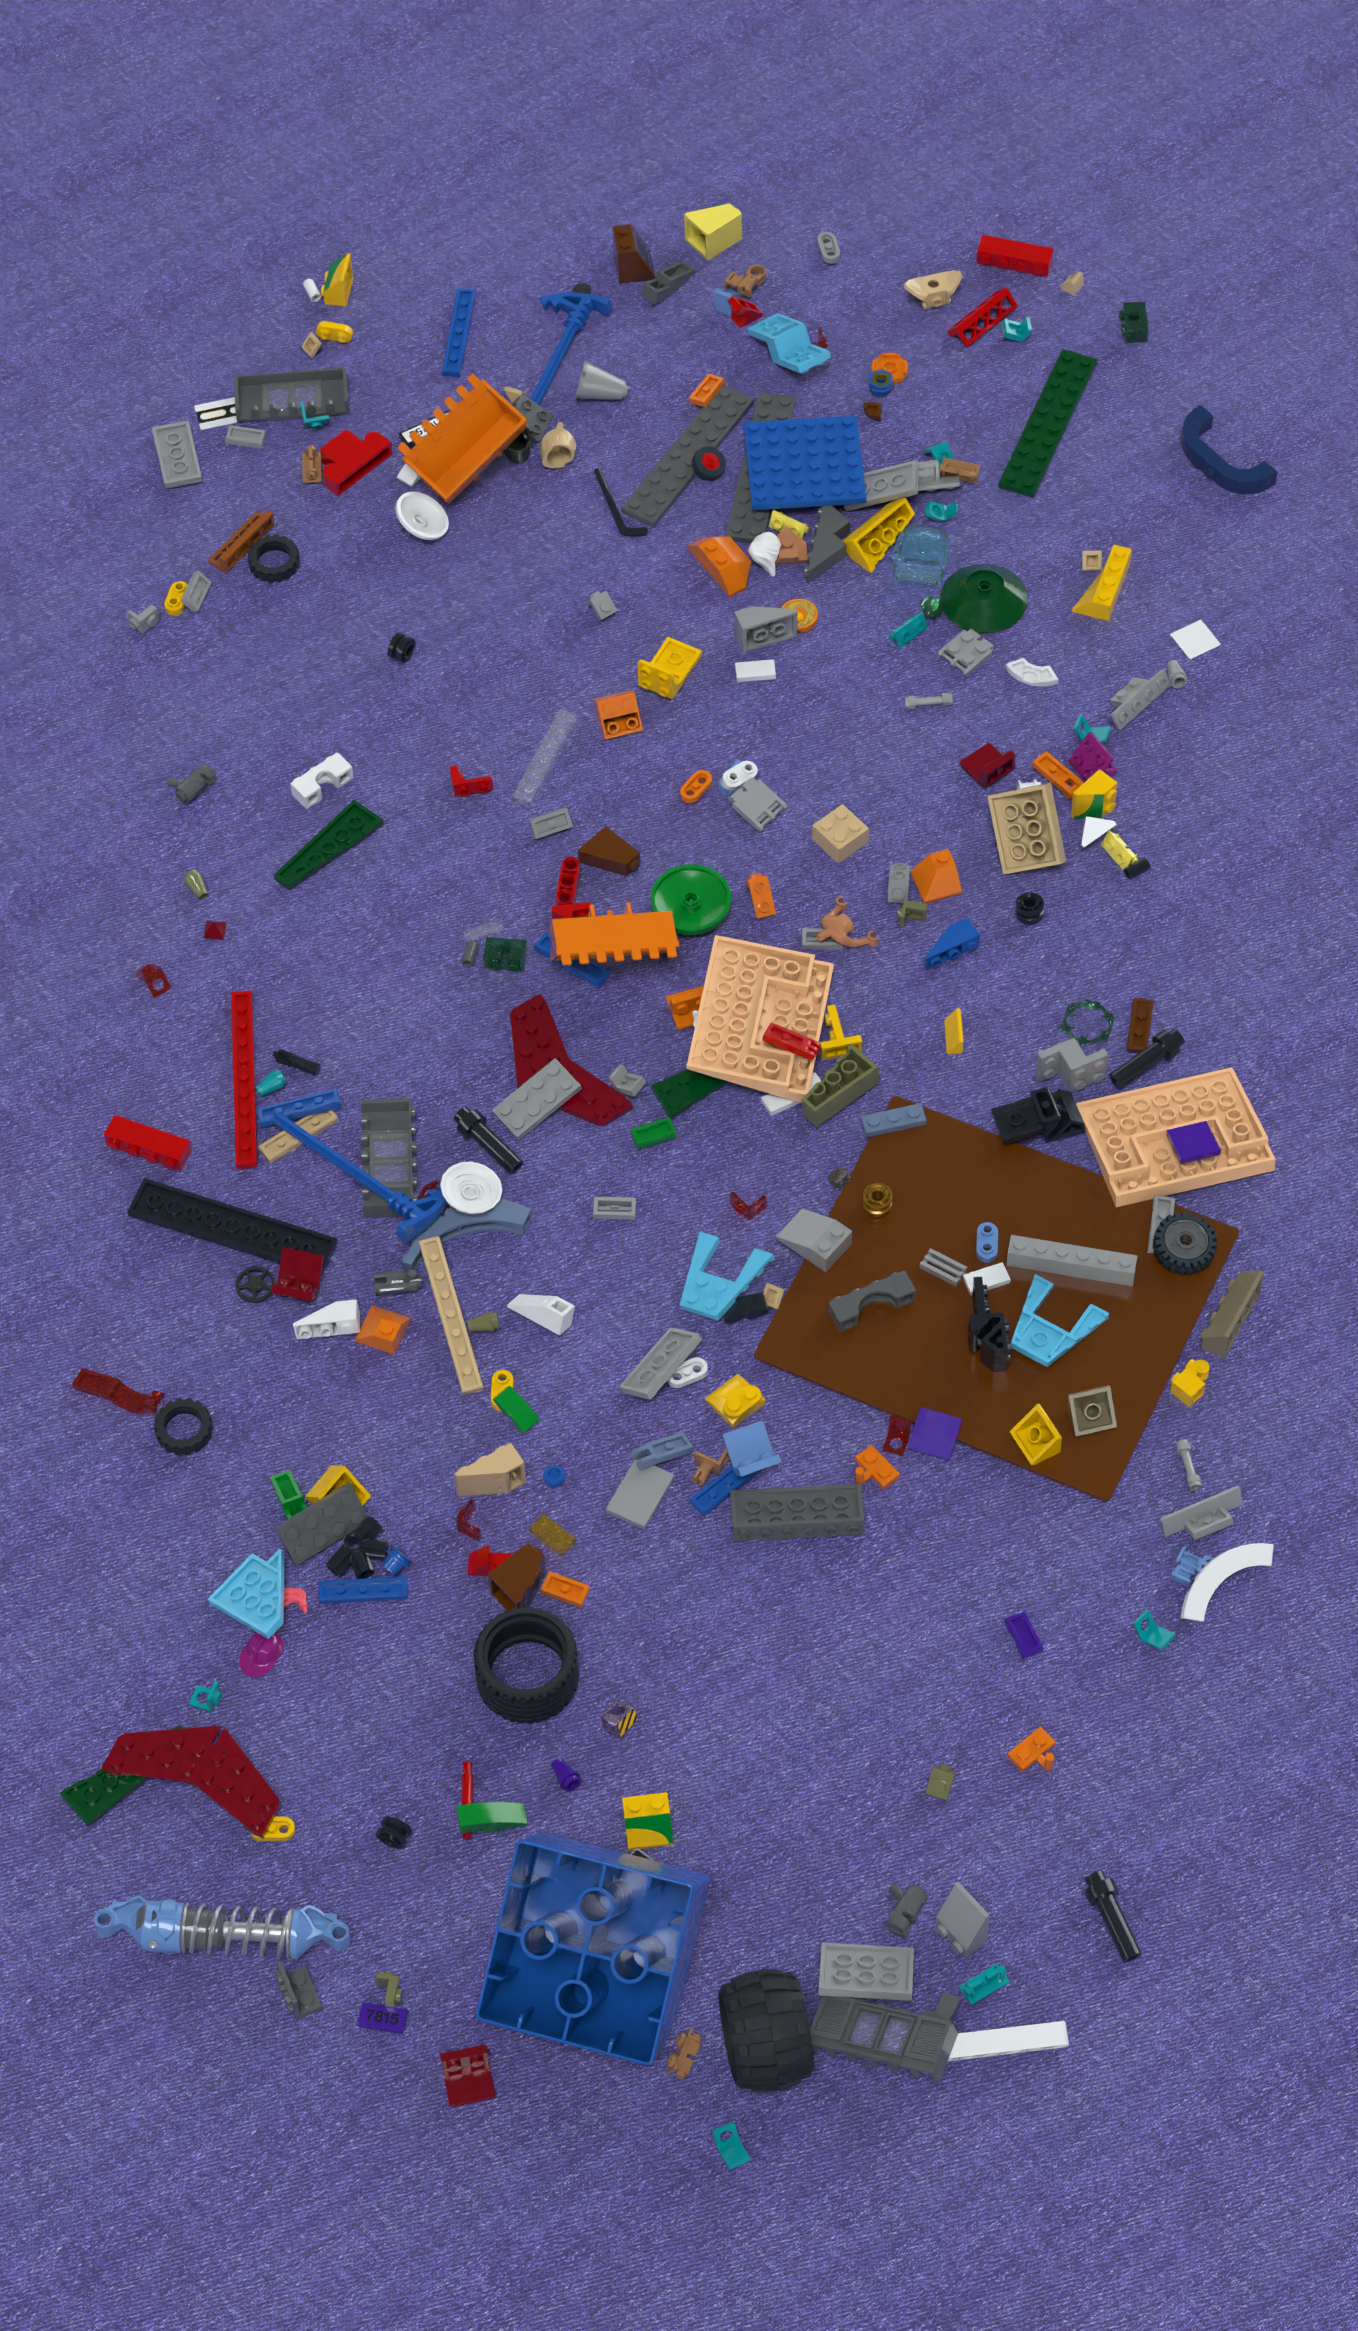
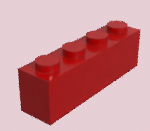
[976,234,1054,277]
[104,1115,192,1171]

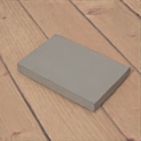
[606,1459,675,1530]

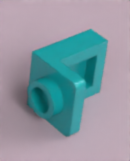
[1001,317,1032,343]

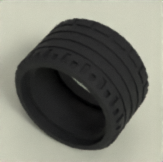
[474,1607,579,1724]

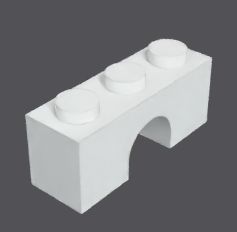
[291,752,354,809]

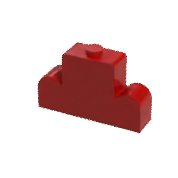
[320,429,393,496]

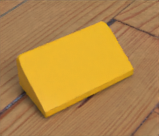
[944,1008,963,1054]

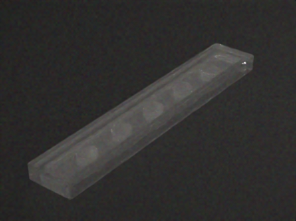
[512,709,578,807]

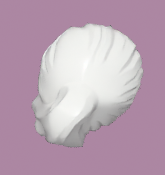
[748,532,781,577]

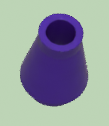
[551,1758,581,1792]

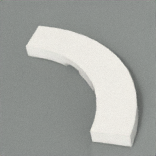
[1180,1543,1274,1622]

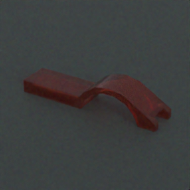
[72,1368,165,1414]

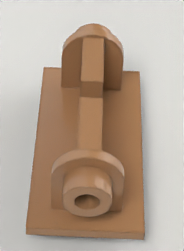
[302,445,322,483]
[939,457,980,484]
[666,2028,701,2079]

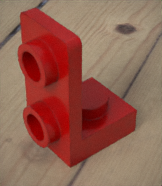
[450,765,493,797]

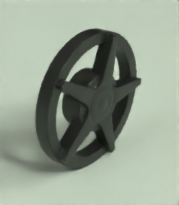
[235,1267,275,1303]

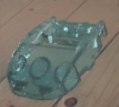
[893,526,950,588]

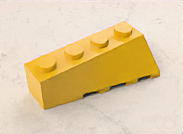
[843,498,915,573]
[1072,544,1132,621]

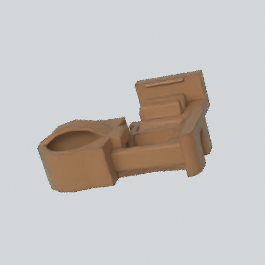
[724,264,766,297]

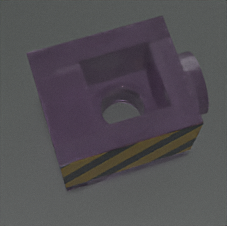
[600,1699,638,1740]

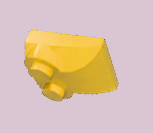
[705,1373,766,1428]

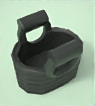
[503,422,533,464]

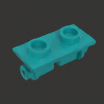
[889,612,928,649]
[959,1963,1010,2006]

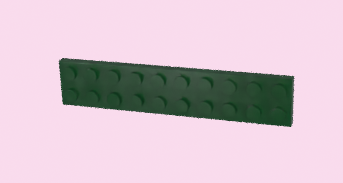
[998,349,1098,498]

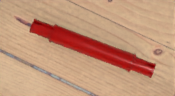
[461,1761,474,1840]

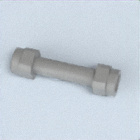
[904,693,953,710]
[1176,1439,1202,1491]

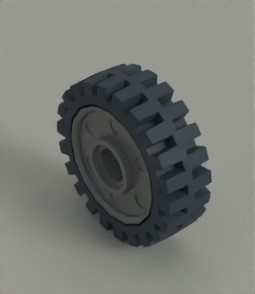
[1153,1211,1217,1276]

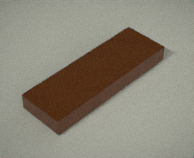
[1126,998,1154,1054]

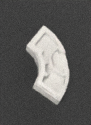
[1006,658,1058,686]

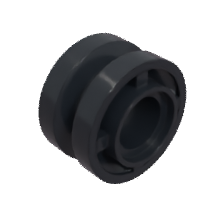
[387,632,415,663]
[1016,892,1044,924]
[376,1816,412,1849]

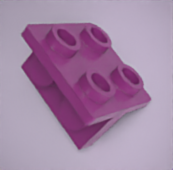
[1068,732,1118,782]

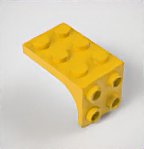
[637,637,702,699]

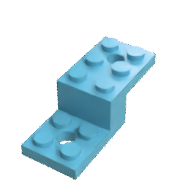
[747,313,831,374]

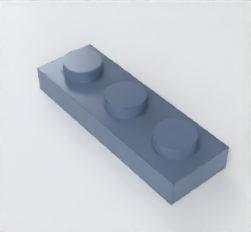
[861,1103,927,1137]

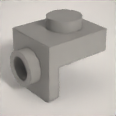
[586,591,618,621]
[127,605,159,634]
[609,1064,646,1097]

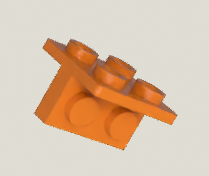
[666,986,704,1030]

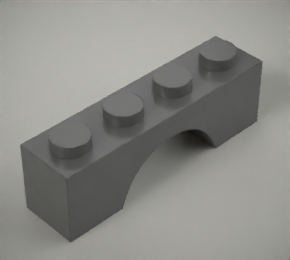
[828,1270,916,1333]

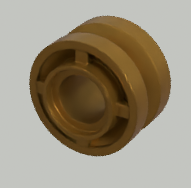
[863,1183,893,1217]

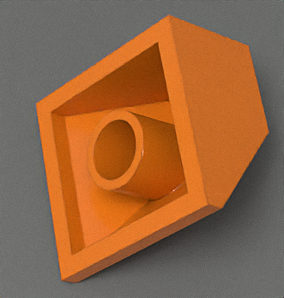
[910,849,962,904]
[355,1305,411,1355]

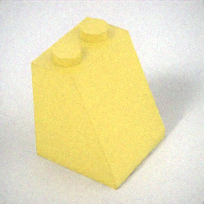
[684,203,742,261]

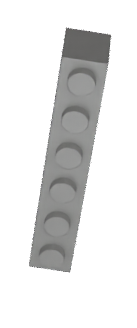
[1007,1235,1138,1287]

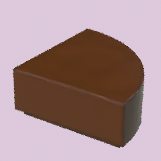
[863,402,882,422]

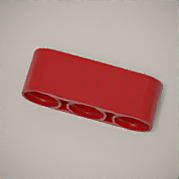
[556,857,580,905]

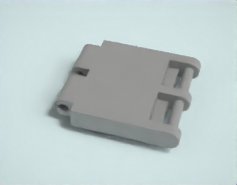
[937,629,994,677]
[729,777,787,832]

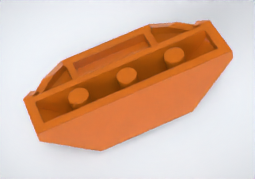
[687,536,751,597]

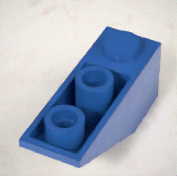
[925,917,980,970]

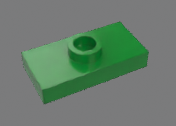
[631,1117,677,1150]

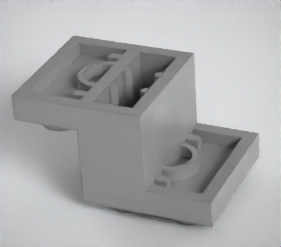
[1035,1038,1108,1092]

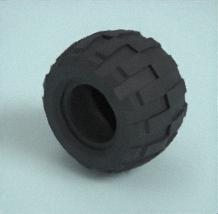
[719,1969,814,2093]

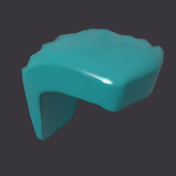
[925,501,958,522]

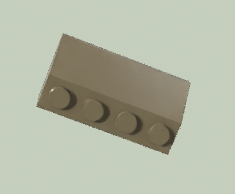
[1200,1270,1264,1359]

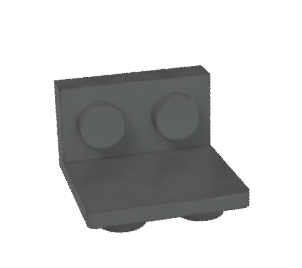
[511,394,552,443]
[275,1961,323,2020]

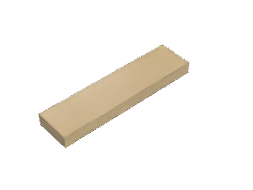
[258,1110,339,1164]

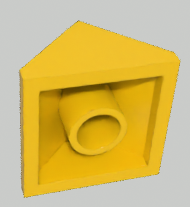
[1009,1404,1062,1465]

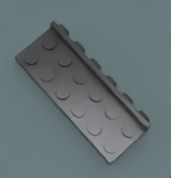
[730,1484,865,1541]

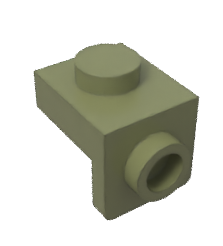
[897,900,928,928]
[925,1763,957,1800]
[375,1972,403,2008]

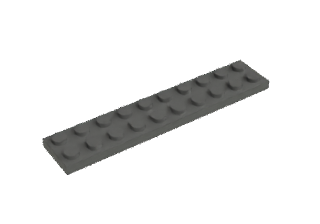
[621,385,754,528]
[726,392,796,544]

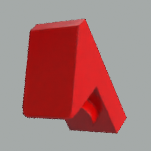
[728,296,764,328]
[551,902,591,919]
[468,1545,513,1576]

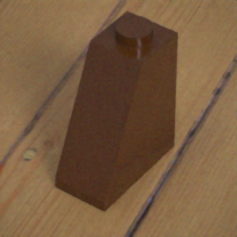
[578,826,641,876]

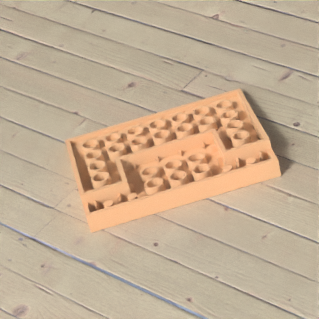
[686,935,834,1103]
[1076,1067,1275,1207]

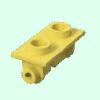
[769,510,810,539]
[1101,830,1139,871]

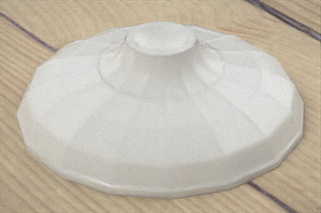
[440,1162,502,1215]

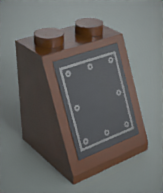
[612,224,655,284]
[488,1542,545,1611]

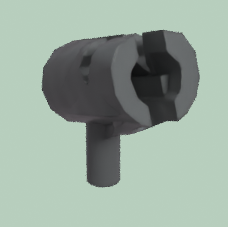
[166,764,217,803]
[374,1269,422,1295]
[886,1884,928,1938]

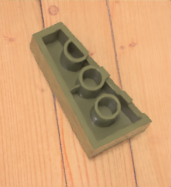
[802,1044,880,1127]

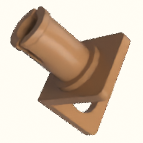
[691,1449,730,1486]

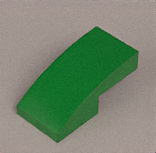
[493,1386,540,1433]

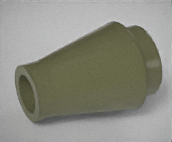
[183,869,209,900]
[468,1311,500,1333]

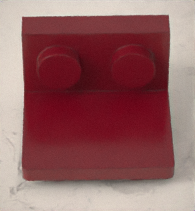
[960,743,1016,789]
[271,1247,324,1301]
[440,2044,495,2107]

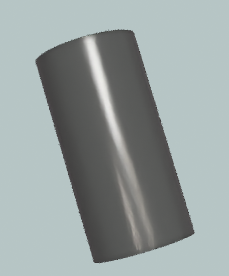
[461,940,479,967]

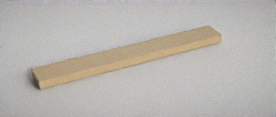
[419,1236,483,1395]

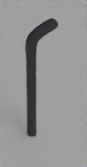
[594,468,648,537]

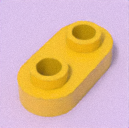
[316,321,353,343]
[164,581,188,616]
[491,1370,514,1412]
[250,1817,295,1841]

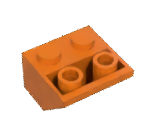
[593,690,643,740]

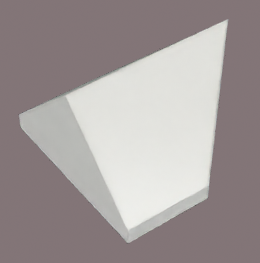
[1080,816,1117,849]

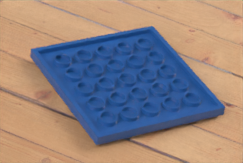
[744,416,867,510]

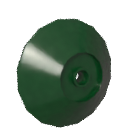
[940,564,1028,633]

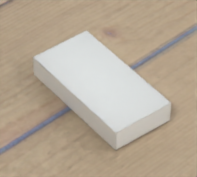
[735,659,776,682]
[963,1262,1010,1296]

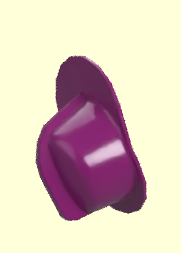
[239,1632,284,1678]

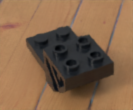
[991,1087,1085,1145]
[968,1277,1012,1372]

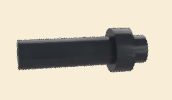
[1109,1029,1185,1089]
[454,1106,523,1175]
[1084,1871,1142,1963]

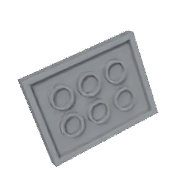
[818,1942,914,2001]

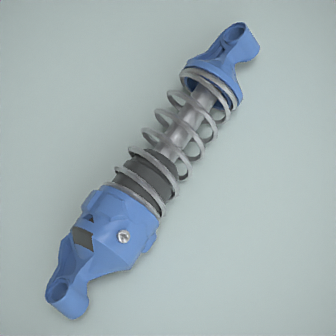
[94,1895,350,1960]

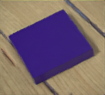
[1167,1121,1221,1164]
[908,1407,963,1461]

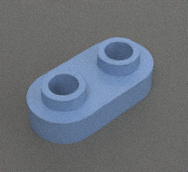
[976,1222,998,1263]

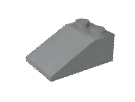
[734,606,797,653]
[776,1208,852,1272]
[935,1882,989,1958]

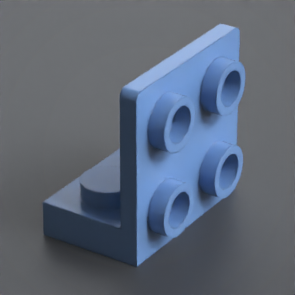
[722,1421,781,1477]

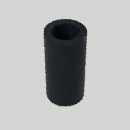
[1124,858,1150,879]

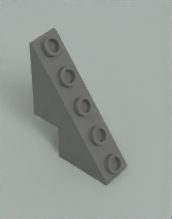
[804,505,850,584]

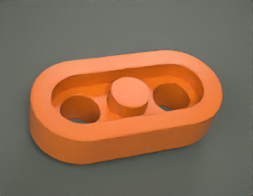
[680,770,712,803]

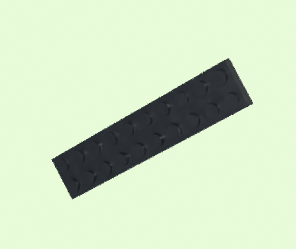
[127,1178,338,1277]

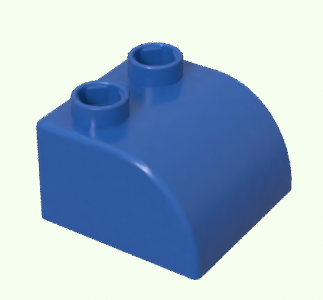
[476,1832,710,2066]

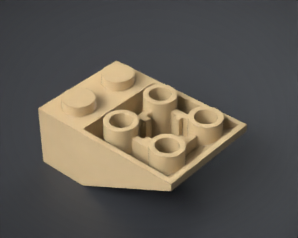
[454,1443,526,1496]

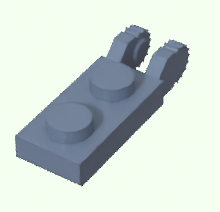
[630,1432,694,1470]

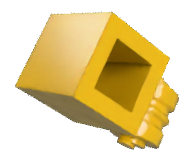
[1170,1359,1210,1408]

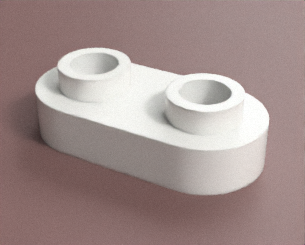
[721,761,758,791]
[667,1357,708,1388]

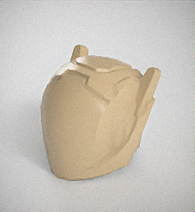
[540,422,576,468]

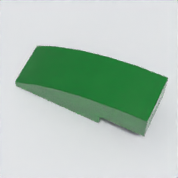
[270,1470,307,1520]
[456,1802,528,1834]

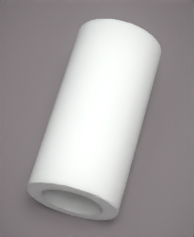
[303,279,321,302]

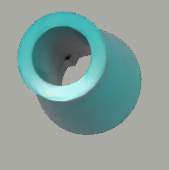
[255,1069,287,1097]

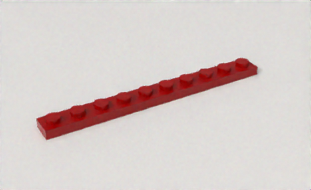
[231,991,257,1169]

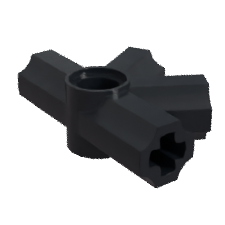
[326,1516,389,1579]

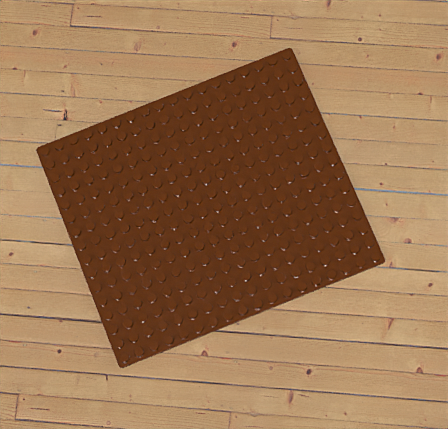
[754,1096,1239,1502]

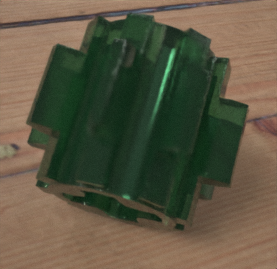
[919,595,944,620]

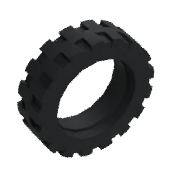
[248,534,300,583]
[154,1398,213,1456]

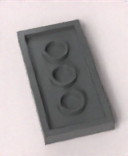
[275,1483,368,1566]

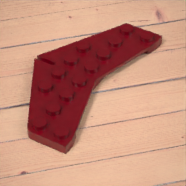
[510,993,633,1126]
[101,1726,280,1839]

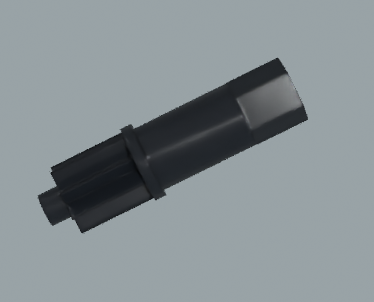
[272,1049,321,1076]

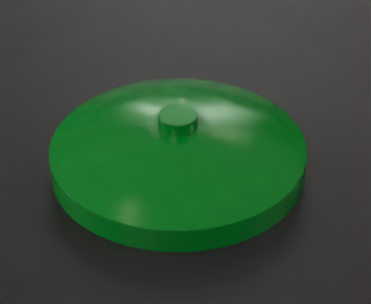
[650,864,731,935]

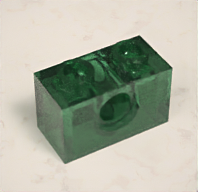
[1119,302,1149,343]
[483,937,528,972]

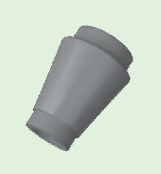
[1166,660,1187,688]

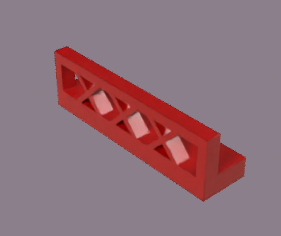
[947,287,1018,347]

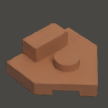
[775,526,808,565]

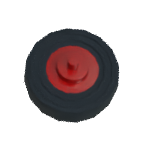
[692,446,726,480]

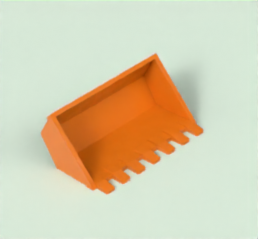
[398,373,528,505]
[550,902,679,966]

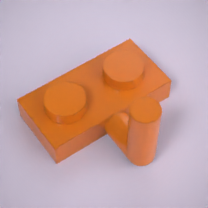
[855,1445,900,1490]
[1007,1726,1056,1773]

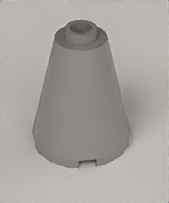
[575,361,628,400]

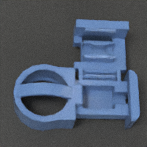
[1170,1546,1214,1587]

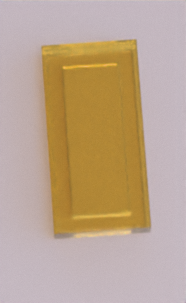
[529,1513,576,1557]

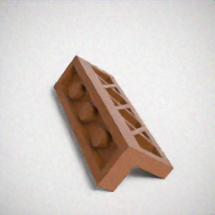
[208,510,275,574]

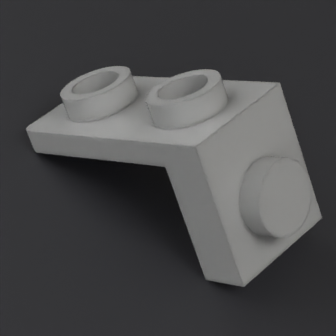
[888,863,910,903]

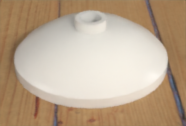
[395,492,449,540]

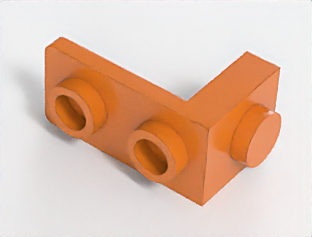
[745,873,776,919]

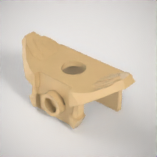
[903,270,963,310]

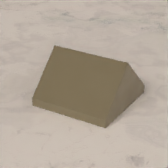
[1066,1385,1117,1436]

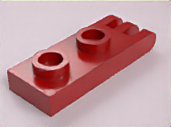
[762,1022,821,1060]

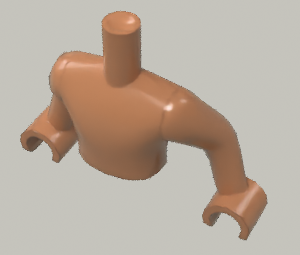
[816,896,880,948]

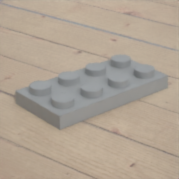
[152,421,202,489]
[844,460,918,511]
[492,1058,582,1141]
[619,1327,702,1400]

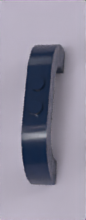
[1181,404,1278,494]

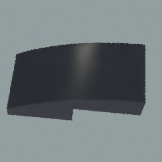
[723,1293,769,1324]

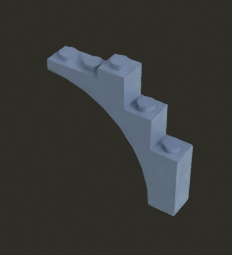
[402,1198,532,1271]

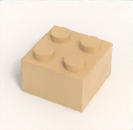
[812,804,869,864]

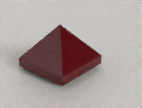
[203,920,227,940]

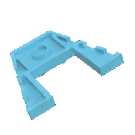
[680,1232,775,1321]
[1011,1274,1109,1367]

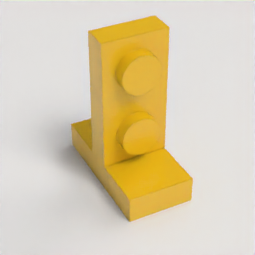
[820,1004,862,1060]

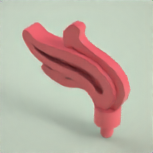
[284,1585,308,1613]

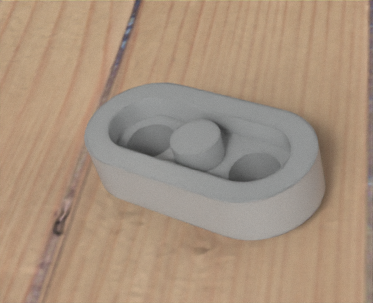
[817,232,840,264]

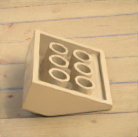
[988,782,1066,875]

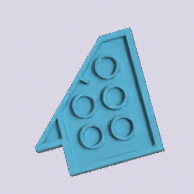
[208,1549,285,1639]

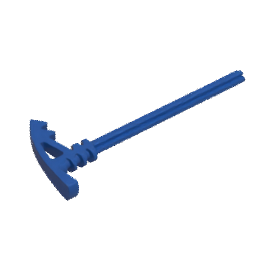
[530,292,612,405]
[271,1112,448,1243]

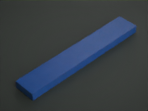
[442,288,476,378]

